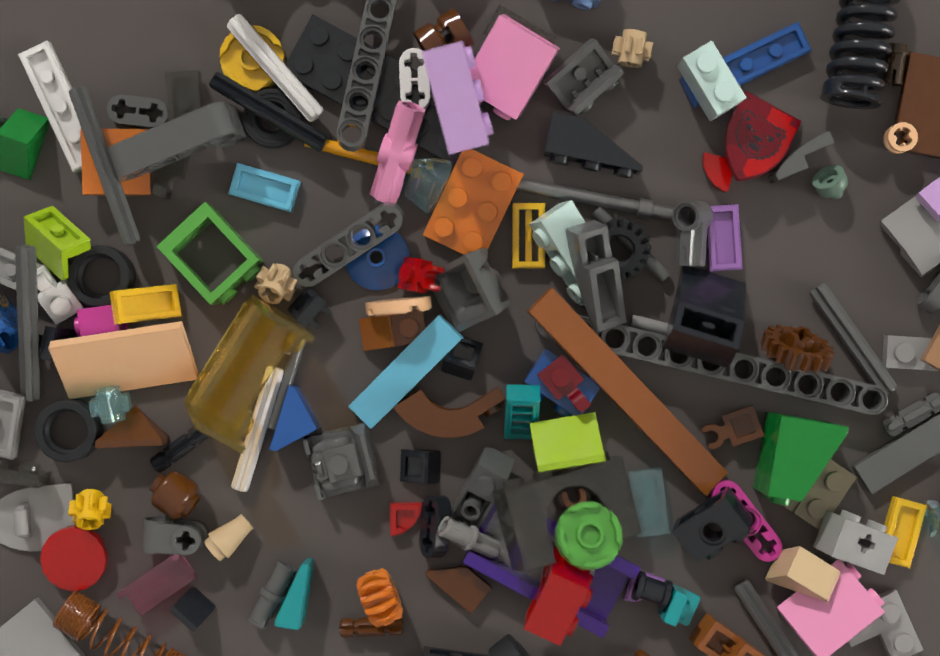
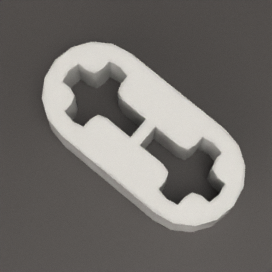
[399,48,431,109]

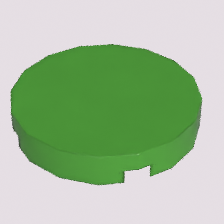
[555,502,623,570]

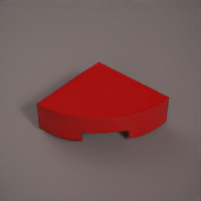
[702,152,733,193]
[390,502,423,536]

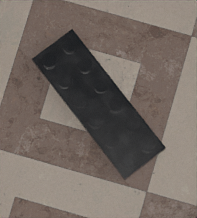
[285,14,485,166]

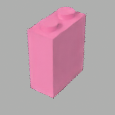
[469,14,560,120]
[777,559,885,656]

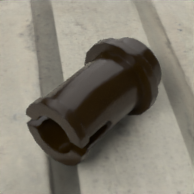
[882,43,910,86]

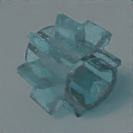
[88,385,132,424]

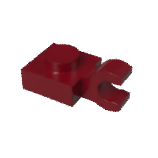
[537,354,591,413]

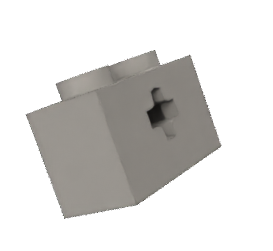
[813,509,898,575]

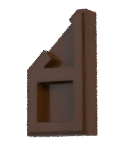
[425,566,492,613]

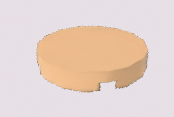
[365,296,432,316]

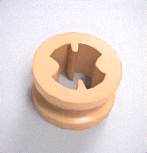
[883,122,918,154]

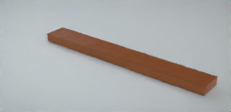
[526,288,728,496]

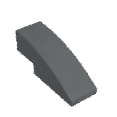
[565,220,627,332]

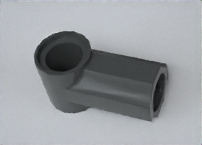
[672,201,713,266]

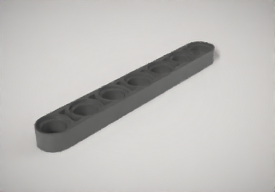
[337,0,398,152]

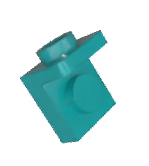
[658,584,700,627]

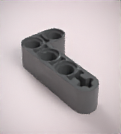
[107,102,247,182]

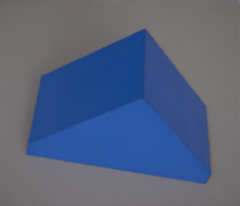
[269,385,321,451]

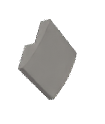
[880,197,940,278]

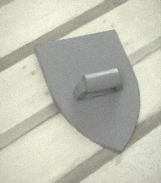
[0,483,76,551]

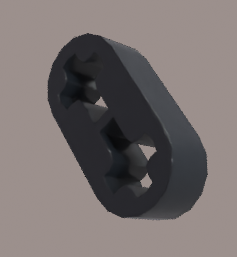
[419,495,452,558]

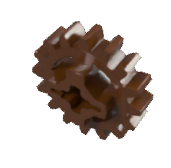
[760,324,835,373]

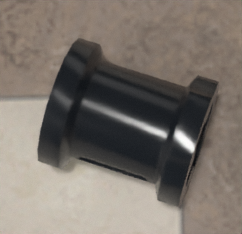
[631,571,673,610]

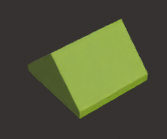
[530,412,605,472]

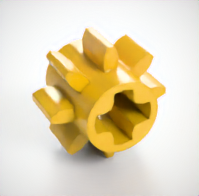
[68,489,112,530]

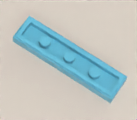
[348,314,463,429]

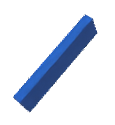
[679,22,812,109]

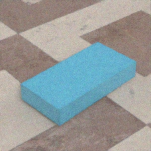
[228,163,301,213]

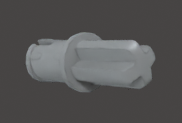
[438,516,501,558]

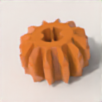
[356,568,403,628]

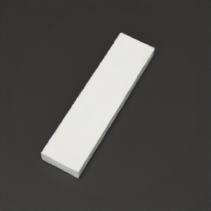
[18,40,82,174]

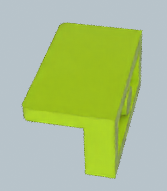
[23,205,91,281]

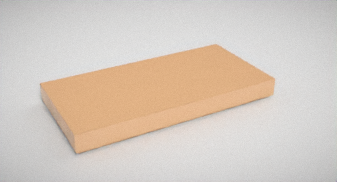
[49,321,199,399]

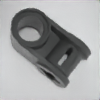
[142,516,209,556]

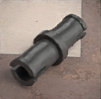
[247,560,297,629]

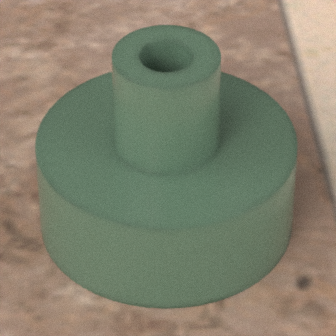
[812,165,849,199]

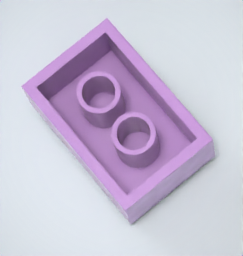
[422,41,494,155]

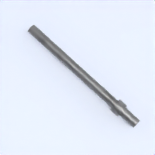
[517,178,674,220]

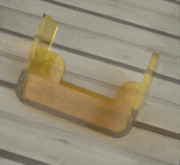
[184,294,315,454]

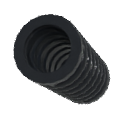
[820,0,901,109]

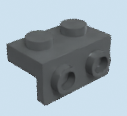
[542,38,625,116]

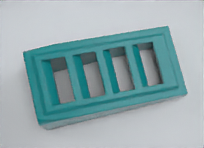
[504,384,540,440]
[274,558,315,630]

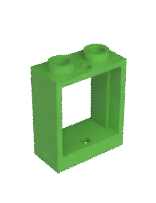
[156,202,264,305]

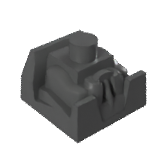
[433,248,512,332]
[303,422,382,501]

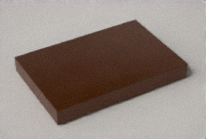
[894,52,940,159]

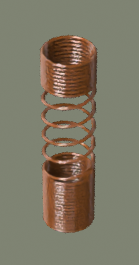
[53,590,188,656]

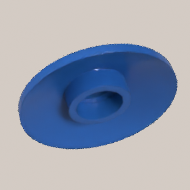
[346,226,410,291]

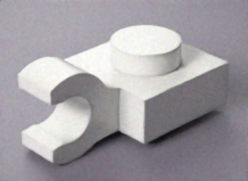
[37,265,85,324]

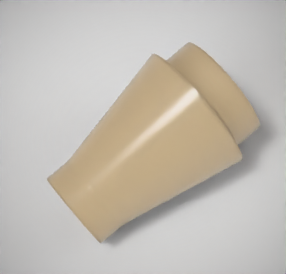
[203,514,254,562]

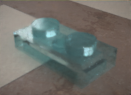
[628,467,670,538]

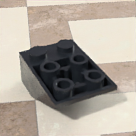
[662,266,746,368]

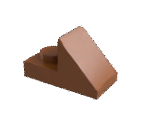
[359,310,426,351]

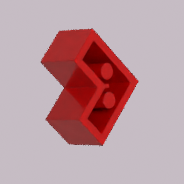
[523,545,593,646]

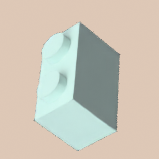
[677,40,746,122]

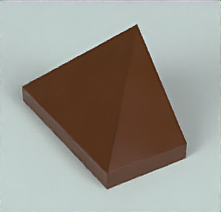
[95,405,169,448]

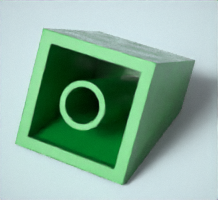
[753,411,849,505]

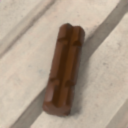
[339,617,404,638]

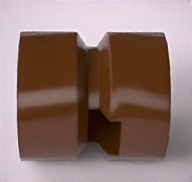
[413,8,474,51]

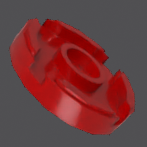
[40,525,109,591]

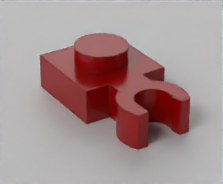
[398,256,445,294]

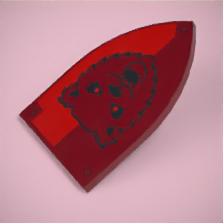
[724,90,802,181]

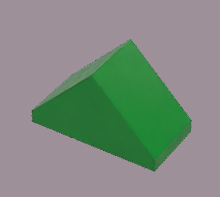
[0,108,50,180]

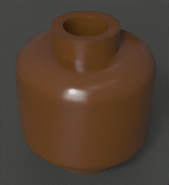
[149,470,201,520]

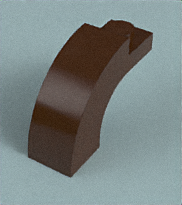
[393,386,506,438]

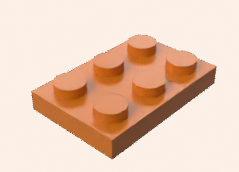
[423,149,524,255]

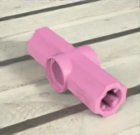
[370,100,426,204]

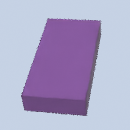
[706,204,743,272]

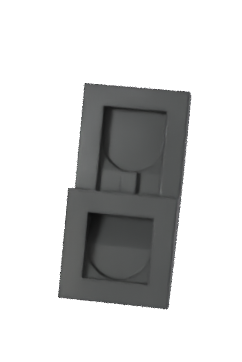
[768,131,835,184]

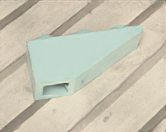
[529,200,586,306]

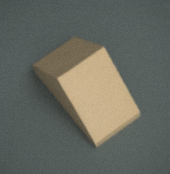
[765,546,840,602]

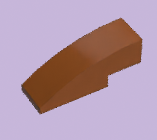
[688,612,767,656]

